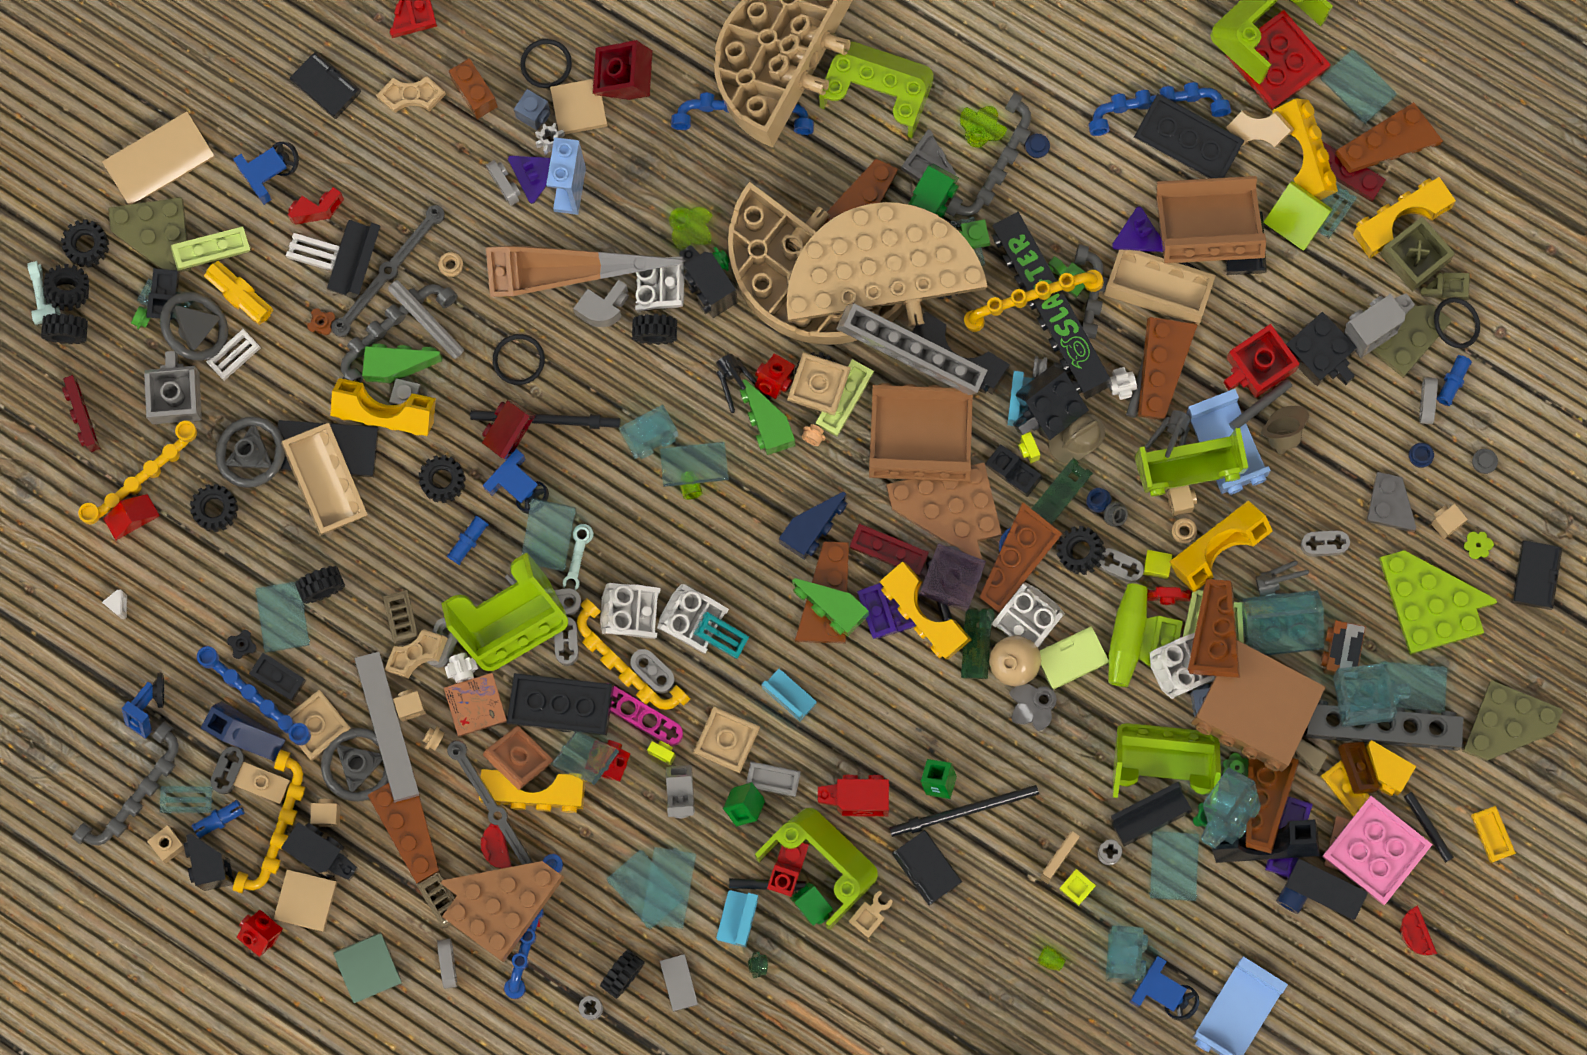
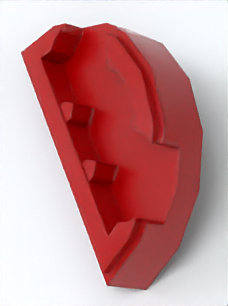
[1147,587,1192,605]
[481,823,512,869]
[1400,905,1437,956]

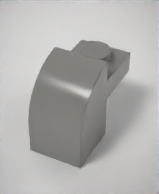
[573,280,629,327]
[666,765,695,819]

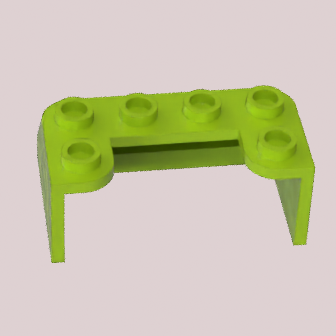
[819,42,933,139]
[441,552,568,671]

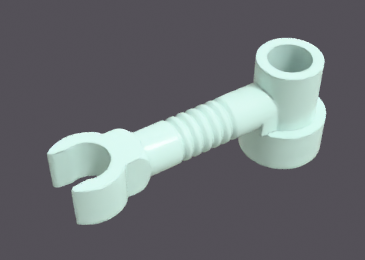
[27,261,61,325]
[563,524,594,590]

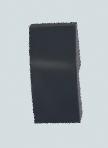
[146,268,180,320]
[985,444,1043,497]

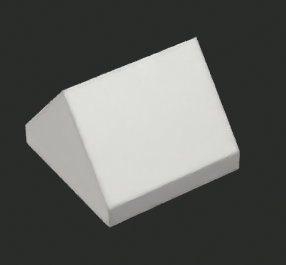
[102,590,127,619]

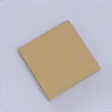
[550,79,608,134]
[787,352,851,416]
[288,689,351,761]
[693,707,761,774]
[1040,831,1080,884]
[273,870,338,932]

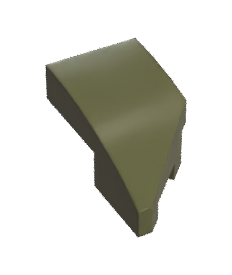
[1421,272,1470,300]

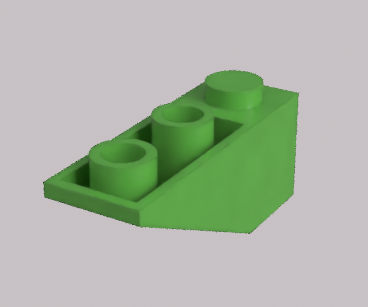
[362,344,443,383]
[739,379,795,455]
[792,578,869,637]

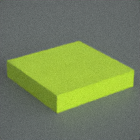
[1263,181,1333,251]

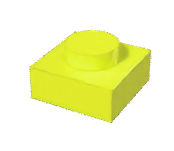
[1018,432,1041,464]
[647,741,676,765]
[1059,869,1096,906]

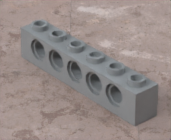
[836,303,987,395]

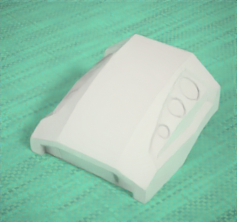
[635,257,684,313]
[991,582,1065,648]
[600,583,660,639]
[657,584,729,653]
[1150,633,1215,699]

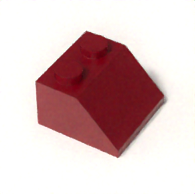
[593,40,653,100]
[482,399,536,459]

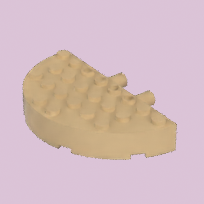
[714,0,853,147]
[728,182,906,345]
[787,202,988,326]

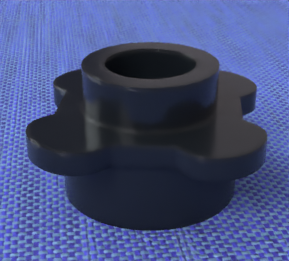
[227,630,257,659]

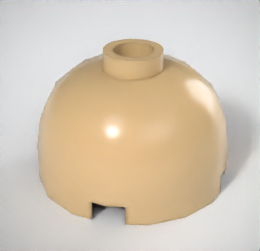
[989,635,1042,687]

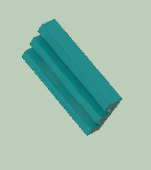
[693,612,749,659]

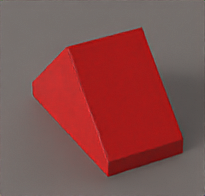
[103,494,160,541]

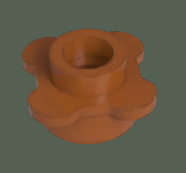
[307,308,335,336]

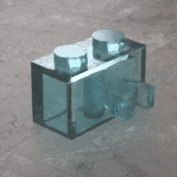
[619,405,678,459]

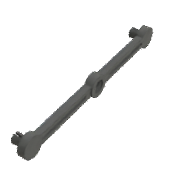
[332,205,445,338]
[447,740,534,865]

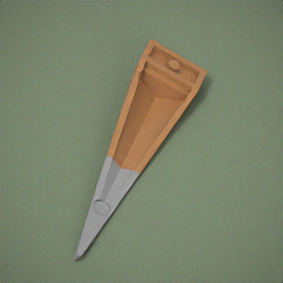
[486,245,685,297]

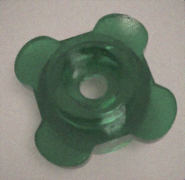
[748,952,768,978]

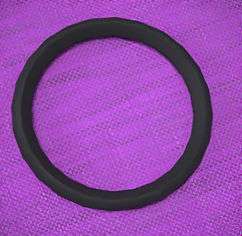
[520,39,572,88]
[1434,297,1480,348]
[492,334,545,385]

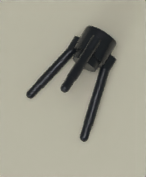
[716,354,772,413]

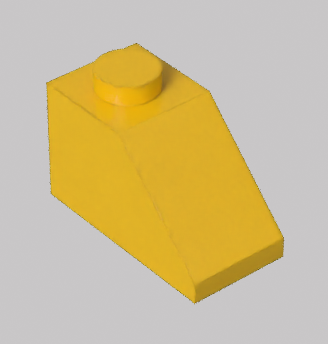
[1365,740,1416,796]

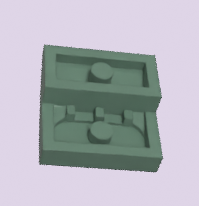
[333,932,402,1003]

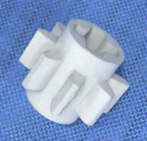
[535,123,565,155]
[1109,367,1137,400]
[445,653,478,683]

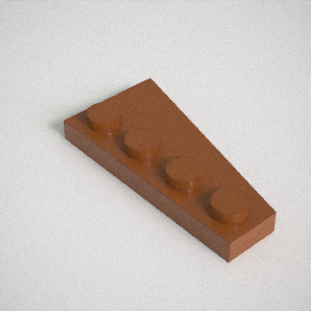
[1335,102,1443,173]
[820,158,898,228]
[1138,317,1198,420]
[979,503,1062,613]
[795,542,849,644]
[1188,579,1240,678]
[1246,758,1299,853]
[368,771,440,884]

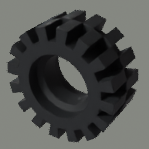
[61,219,109,268]
[44,264,89,311]
[41,313,88,344]
[632,314,677,345]
[418,455,466,503]
[190,484,238,532]
[1056,526,1106,575]
[295,566,345,604]
[600,949,645,999]

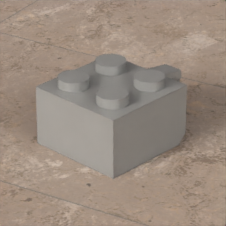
[1344,293,1415,358]
[144,351,202,424]

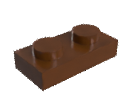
[1338,742,1380,794]

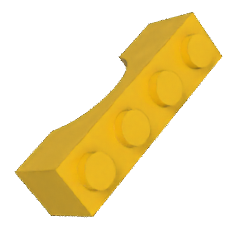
[1272,98,1338,200]
[1353,177,1456,259]
[330,378,436,436]
[1169,501,1273,592]
[879,562,972,659]
[479,769,585,813]

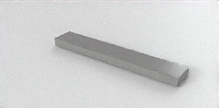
[354,652,419,802]

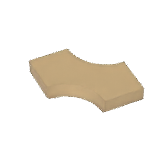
[376,76,446,113]
[1226,110,1294,147]
[384,629,448,679]

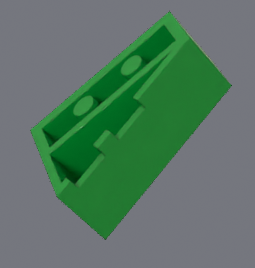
[908,163,959,218]

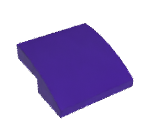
[857,583,916,639]

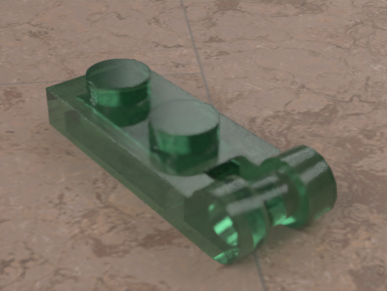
[1032,458,1093,525]
[961,608,995,679]

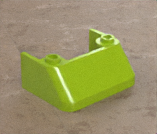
[1210,0,1333,85]
[1135,428,1249,497]
[1113,723,1221,808]
[755,808,878,930]

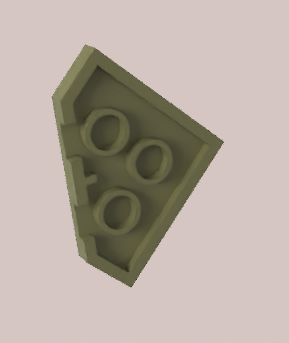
[108,197,191,272]
[1362,305,1452,378]
[1462,680,1564,761]

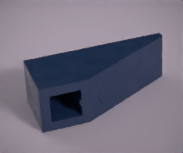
[779,492,848,560]
[201,701,286,761]

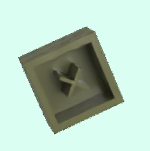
[1380,216,1455,292]

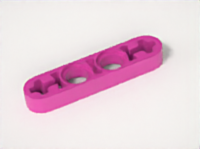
[607,683,683,746]

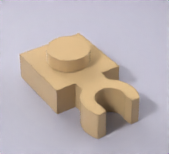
[848,891,893,939]

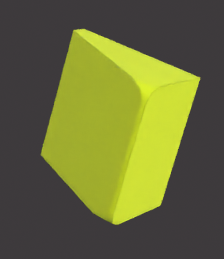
[1143,550,1172,579]

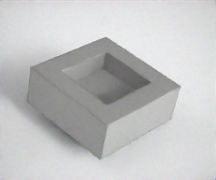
[389,378,421,405]

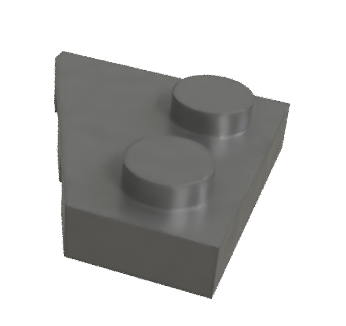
[901,129,956,181]
[1366,472,1416,533]

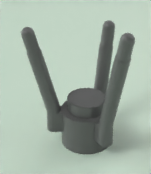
[1145,410,1191,458]
[1256,560,1318,600]

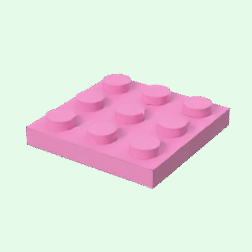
[1322,796,1433,906]

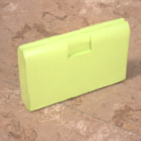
[1040,626,1109,690]

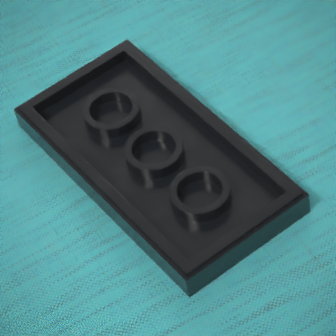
[1133,93,1245,179]
[278,420,379,478]
[507,673,614,736]

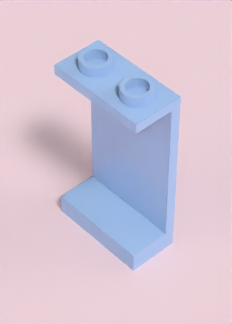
[546,137,586,215]
[1186,389,1271,495]
[1192,956,1288,1055]

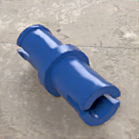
[1436,355,1472,406]
[447,516,489,566]
[192,799,245,839]

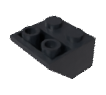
[184,834,234,891]

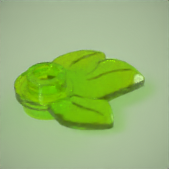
[960,106,1007,148]
[669,207,713,251]

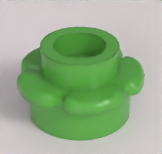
[131,306,150,330]

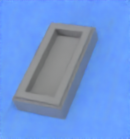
[746,762,801,798]
[660,954,698,1012]

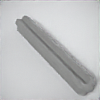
[388,280,464,359]

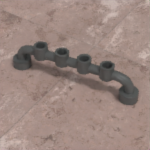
[946,92,1031,217]
[1053,244,1108,379]
[341,284,458,383]
[72,721,179,846]

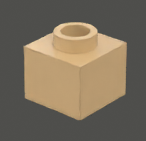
[1167,485,1197,517]
[1432,504,1468,539]
[393,689,426,722]
[310,799,340,827]
[147,825,184,863]

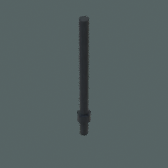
[470,410,621,429]
[889,785,1039,837]

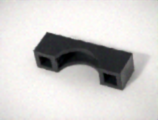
[912,311,1010,395]
[1211,819,1319,863]

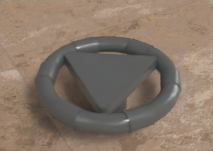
[160,292,229,361]
[215,417,285,488]
[321,728,389,801]

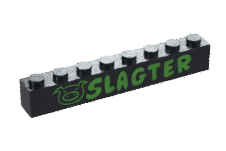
[991,211,1112,399]

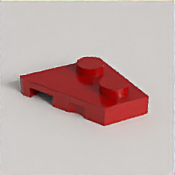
[390,0,437,38]

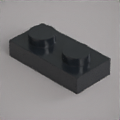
[249,653,307,702]

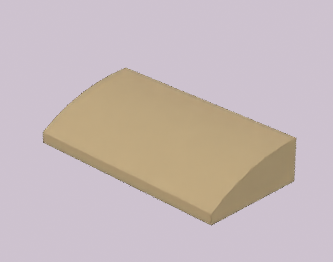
[102,112,215,205]
[1104,250,1216,326]
[281,423,368,536]

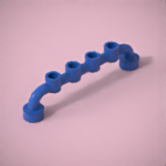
[1088,82,1231,136]
[671,92,814,135]
[197,646,311,745]
[504,854,563,999]

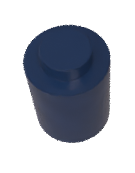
[1276,886,1308,914]

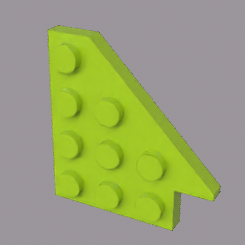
[1379,550,1497,655]

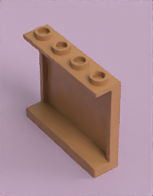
[1156,176,1266,263]
[869,383,973,482]
[1191,640,1326,772]

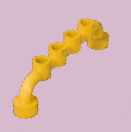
[964,270,1104,332]
[78,421,197,525]
[577,598,691,710]
[232,749,306,894]

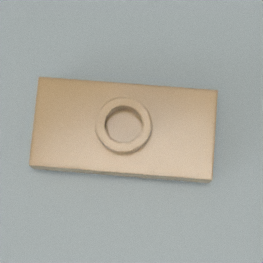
[234,762,291,805]

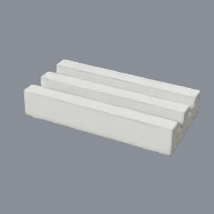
[286,233,339,271]
[206,329,261,381]

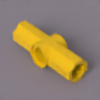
[204,261,273,325]

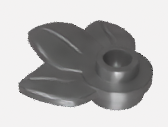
[1009,684,1057,732]

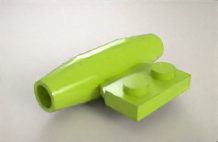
[1108,583,1183,687]

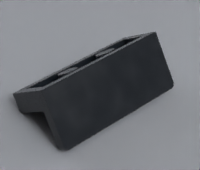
[327,220,380,299]
[1111,781,1192,847]
[1285,858,1368,920]

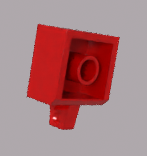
[1223,324,1300,399]
[817,775,889,817]

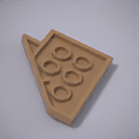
[886,462,1002,563]
[441,861,564,962]

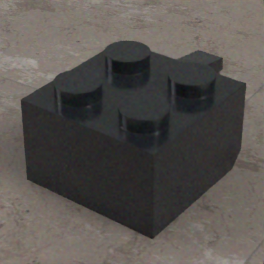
[679,245,738,318]
[1286,312,1357,386]
[1013,365,1089,440]
[281,822,358,881]

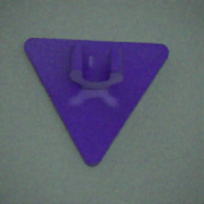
[508,156,551,204]
[1112,207,1163,252]

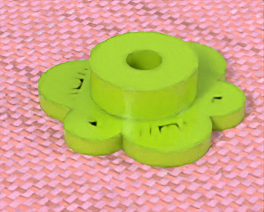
[1464,532,1494,559]

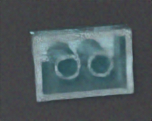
[1242,590,1324,655]

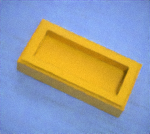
[1471,805,1516,863]

